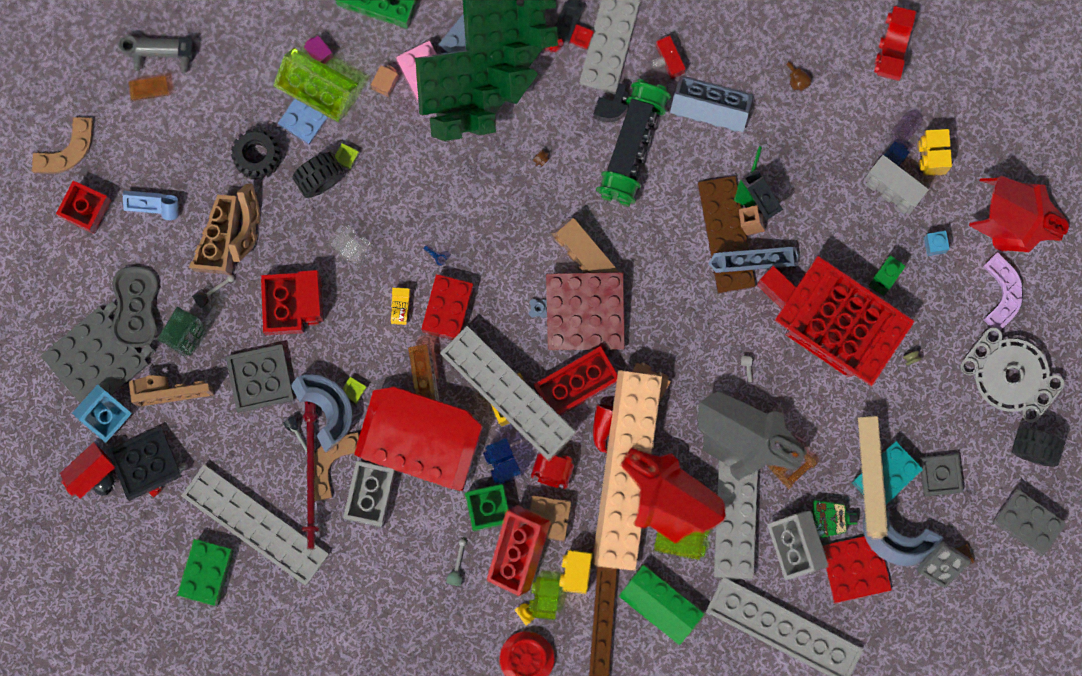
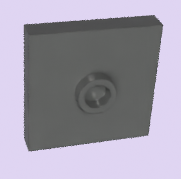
[919,454,963,497]

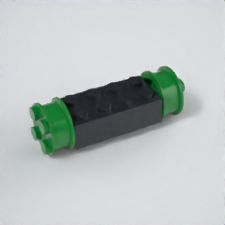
[596,79,671,207]

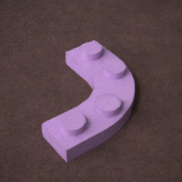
[983,252,1022,333]

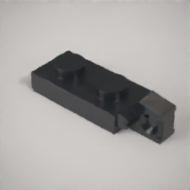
[555,0,584,43]

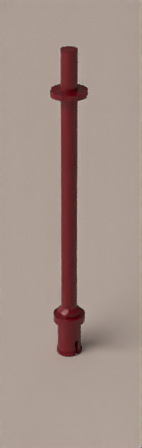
[302,401,320,550]

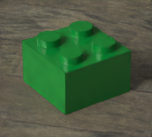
[465,484,508,532]

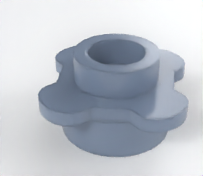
[529,299,547,318]

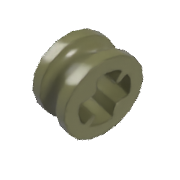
[903,351,922,366]

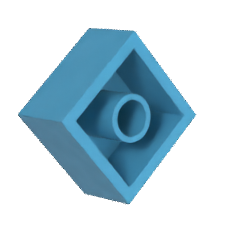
[72,384,132,442]

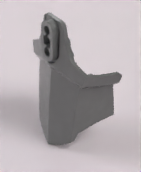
[698,392,807,481]

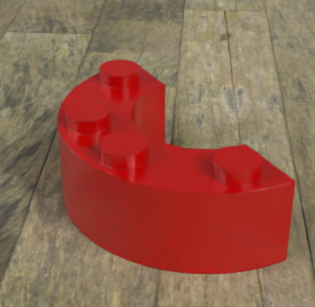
[874,6,916,81]

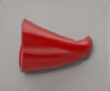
[592,404,613,453]

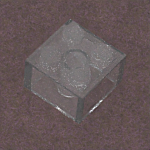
[327,225,374,272]

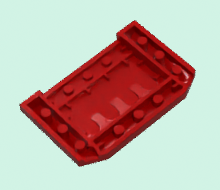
[354,387,483,491]

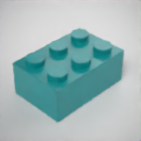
[851,441,923,505]

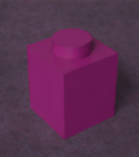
[303,35,334,68]

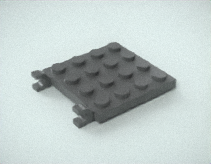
[41,301,156,403]

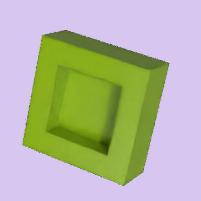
[335,143,359,169]
[342,377,367,404]

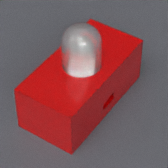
[651,36,686,79]

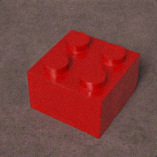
[56,180,111,234]

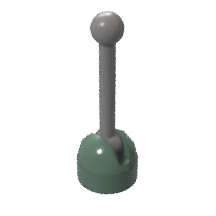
[446,539,466,586]

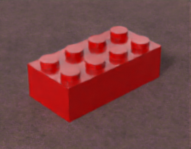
[534,346,618,416]
[486,505,551,596]

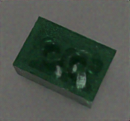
[157,306,206,359]

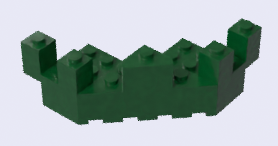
[415,0,558,141]

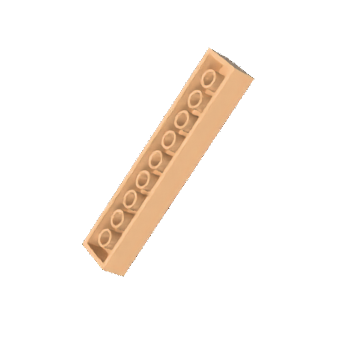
[592,371,662,570]

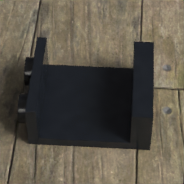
[741,170,783,220]

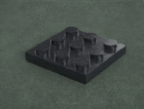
[108,426,182,501]

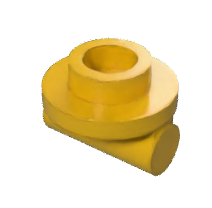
[515,603,536,626]

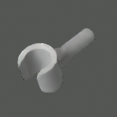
[741,355,753,382]

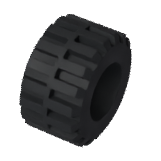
[231,129,281,180]
[292,152,345,198]
[1011,428,1066,467]

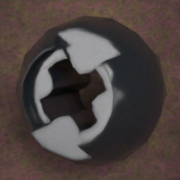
[92,473,116,496]

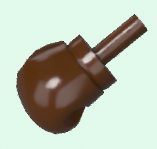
[786,61,812,91]

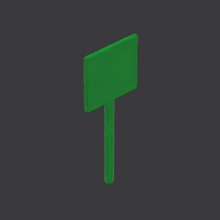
[734,146,762,208]

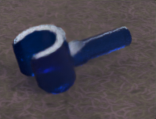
[423,245,447,266]

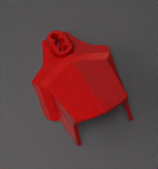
[969,176,1069,253]
[620,448,726,544]

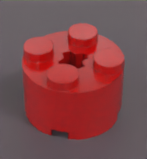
[530,453,574,489]

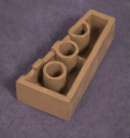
[189,195,241,275]
[551,218,619,273]

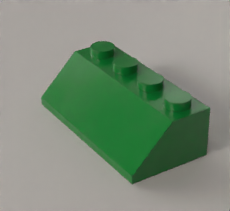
[618,565,705,645]

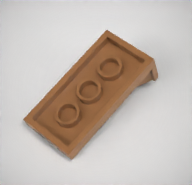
[129,375,214,407]

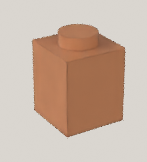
[371,65,399,97]
[739,205,765,235]

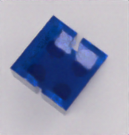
[483,438,522,485]

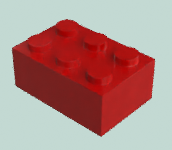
[261,273,304,336]
[421,274,474,340]

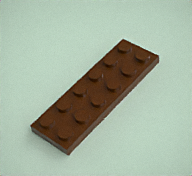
[697,176,756,294]

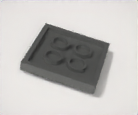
[226,344,294,413]

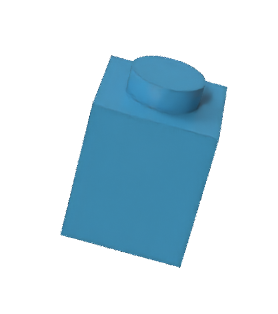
[924,231,950,256]

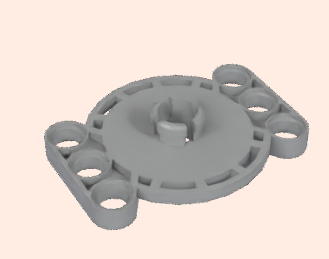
[960,328,1064,423]

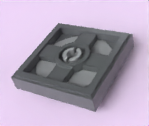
[916,541,971,588]

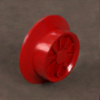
[499,632,554,676]

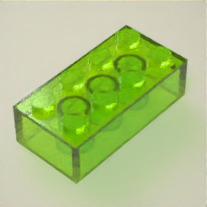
[273,47,359,122]

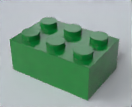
[177,539,234,607]

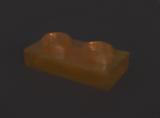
[128,76,169,101]

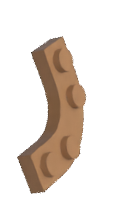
[32,117,93,174]
[229,184,260,262]
[314,433,359,502]

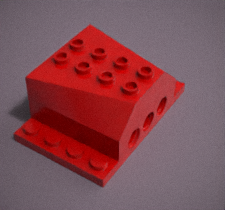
[774,256,915,386]

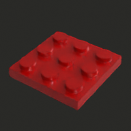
[822,536,892,603]

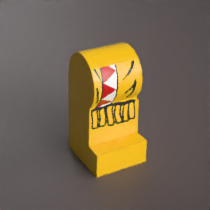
[391,288,411,325]

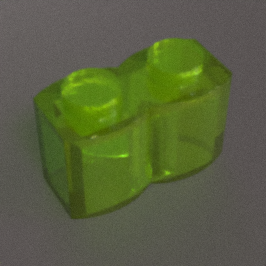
[529,576,560,620]

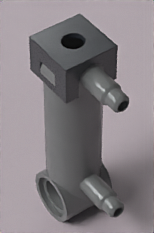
[118,35,195,74]

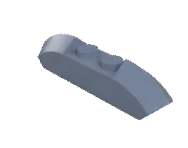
[708,247,799,273]

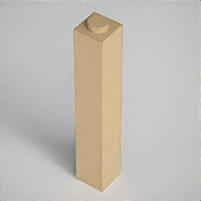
[858,416,887,539]

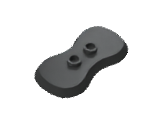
[111,266,158,347]

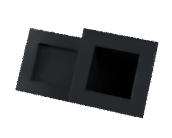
[593,83,629,123]

